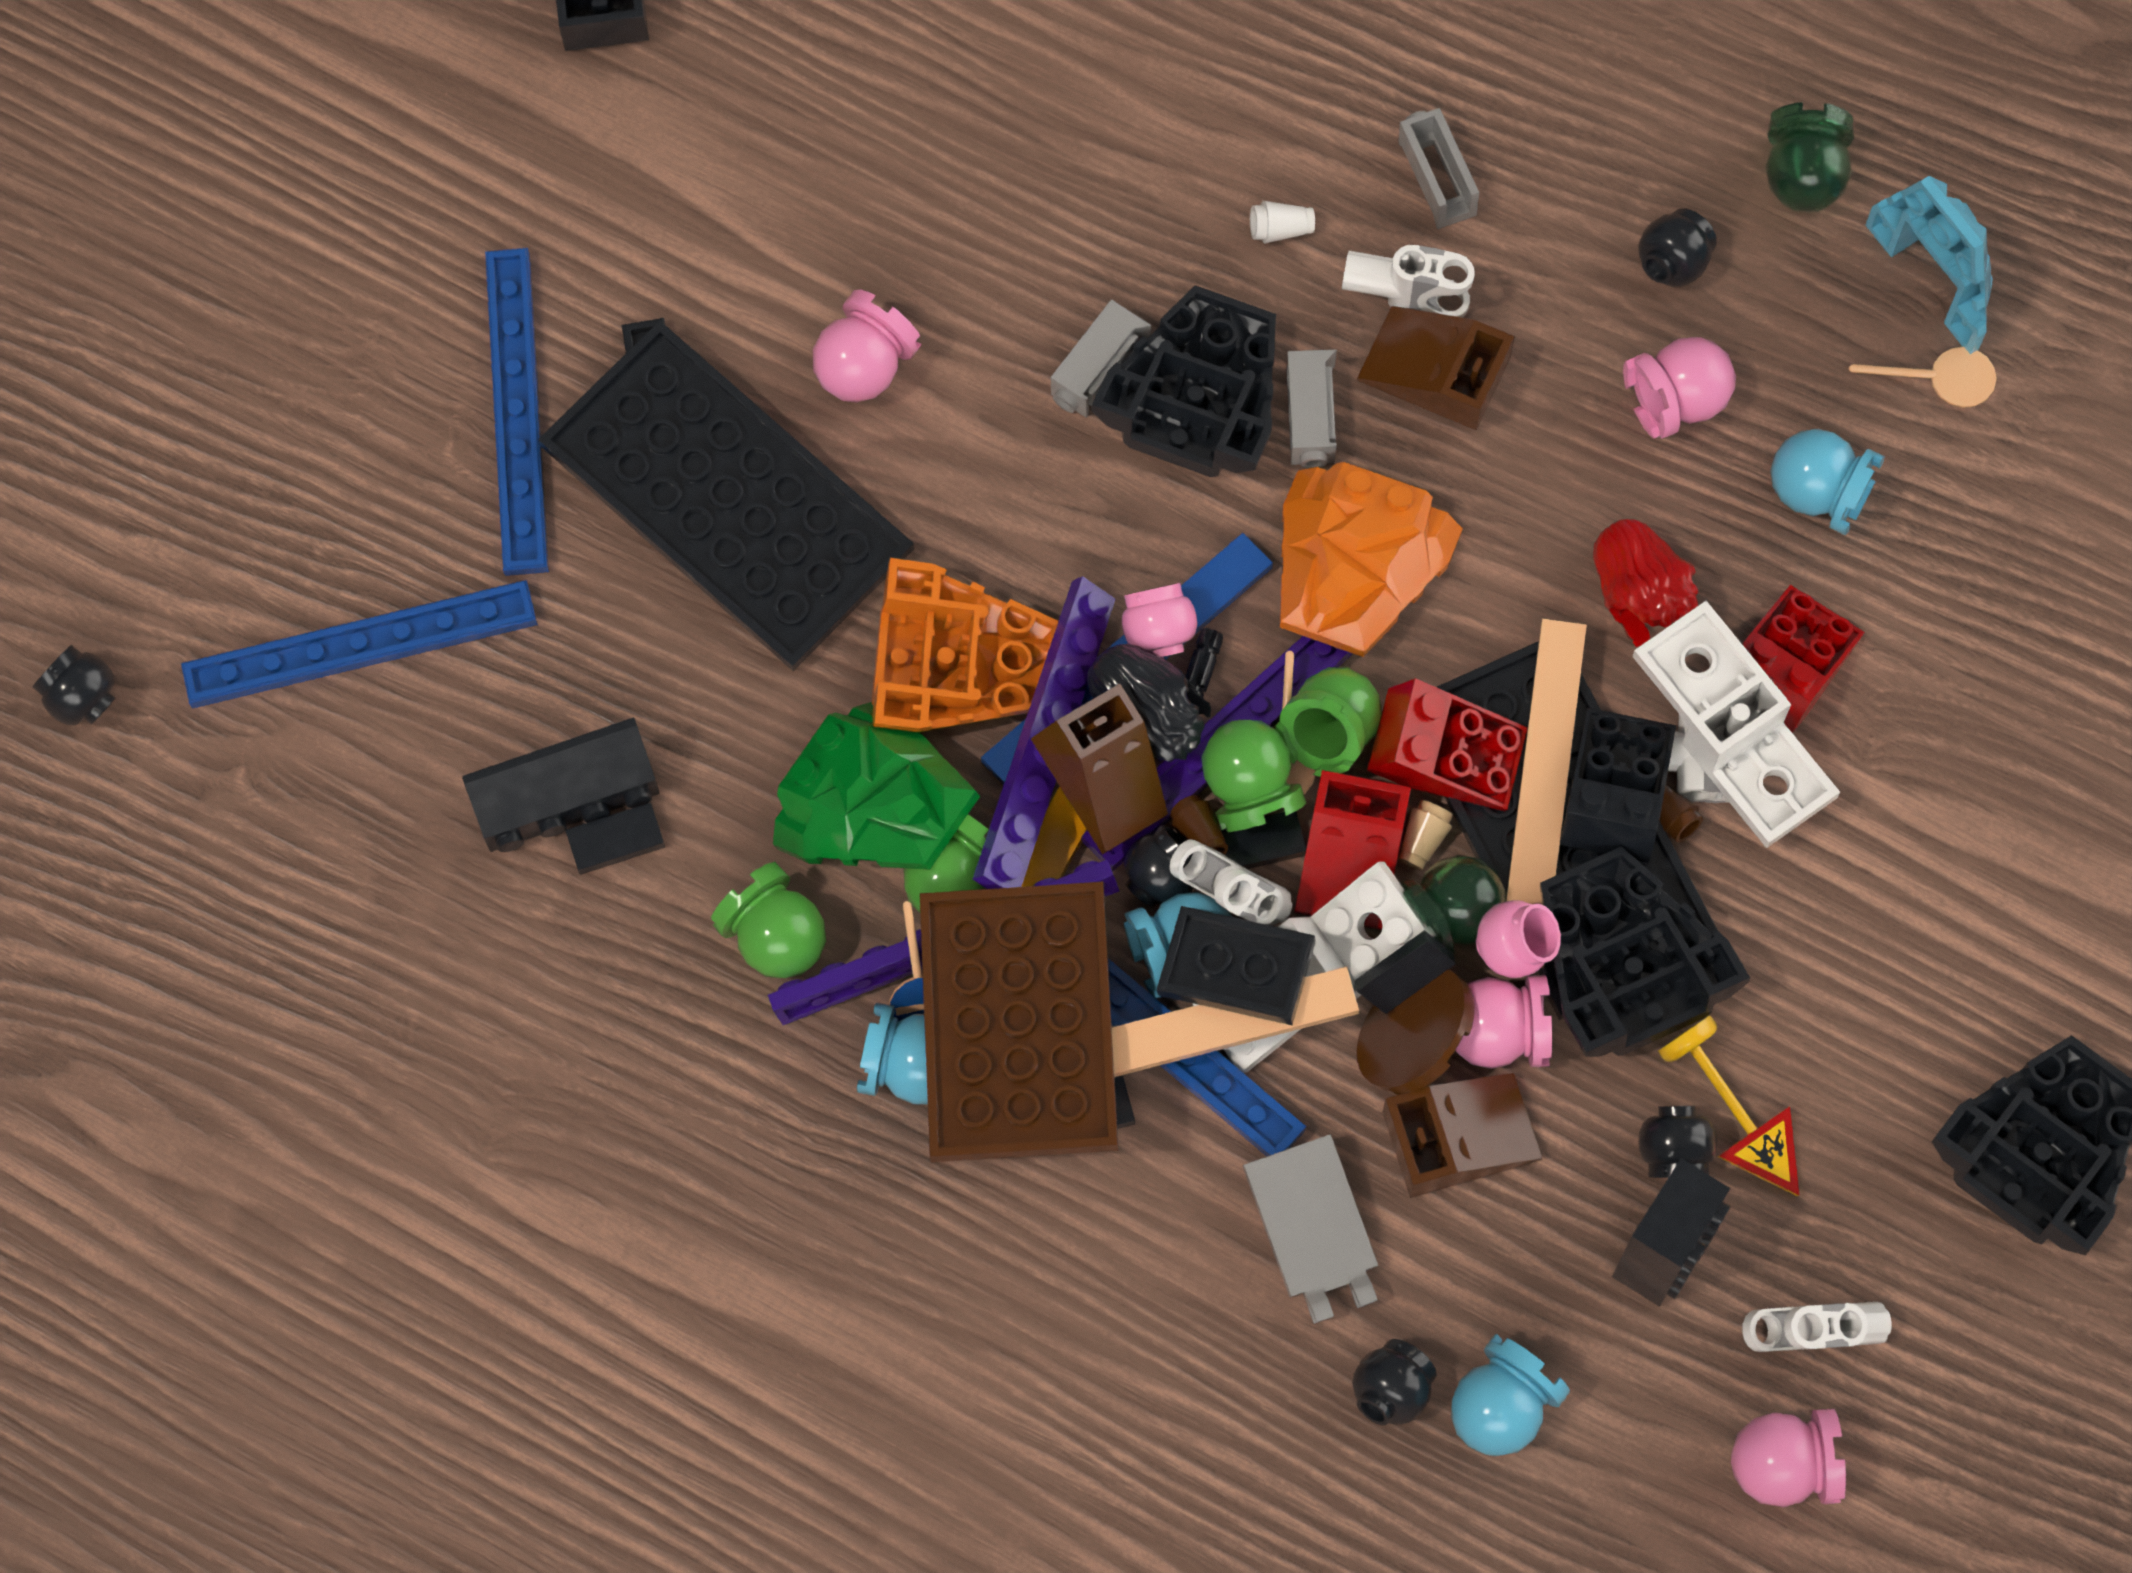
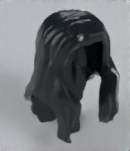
[1087,644,1212,762]

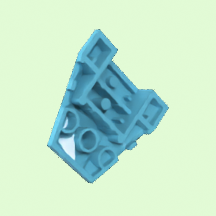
[1866,176,1993,354]

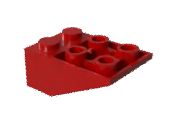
[1742,585,1865,734]
[1367,678,1528,811]
[1294,770,1411,930]

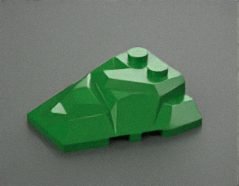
[773,702,980,870]

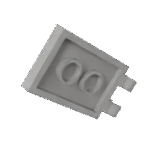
[1242,1134,1378,1324]

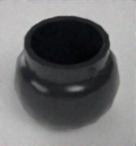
[1638,209,1717,287]
[32,645,116,725]
[1124,824,1195,907]
[1638,1106,1717,1178]
[1352,1339,1437,1425]

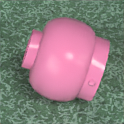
[1122,583,1197,657]
[1476,900,1561,978]

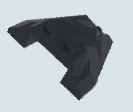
[1091,285,1276,477]
[1540,846,1750,1057]
[1932,1035,2132,1255]

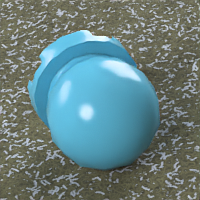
[1770,429,1885,535]
[1124,892,1233,999]
[857,1003,928,1104]
[1451,1334,1570,1457]

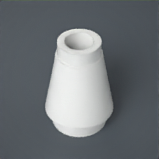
[1250,201,1315,244]

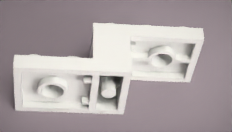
[1633,601,1840,848]
[1192,862,1436,1073]

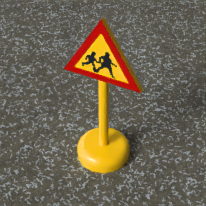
[1657,1015,1800,1196]

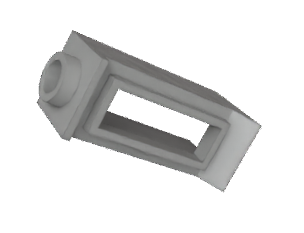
[1398,108,1479,230]
[1050,299,1151,418]
[1286,349,1337,468]

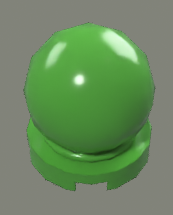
[1275,667,1382,777]
[1201,719,1306,832]
[903,815,989,913]
[711,862,826,978]

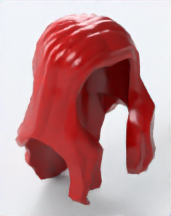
[1593,519,1698,647]

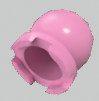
[813,289,922,403]
[1623,337,1736,439]
[1455,975,1552,1069]
[1731,1409,1846,1507]

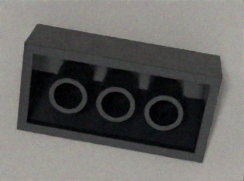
[462,717,660,852]

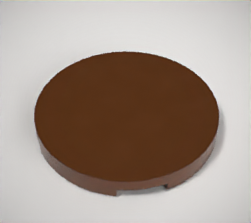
[1357,969,1475,1095]

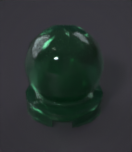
[1765,102,1854,212]
[1400,854,1506,954]

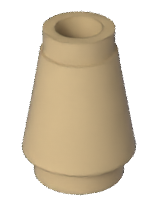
[1398,800,1453,870]

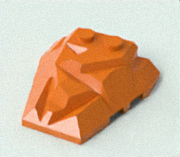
[1280,462,1463,657]
[871,558,1058,732]

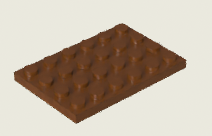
[920,882,1119,1163]

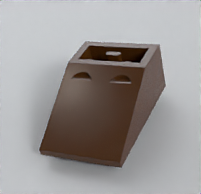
[1357,306,1515,431]
[1031,684,1168,855]
[1382,1073,1542,1198]

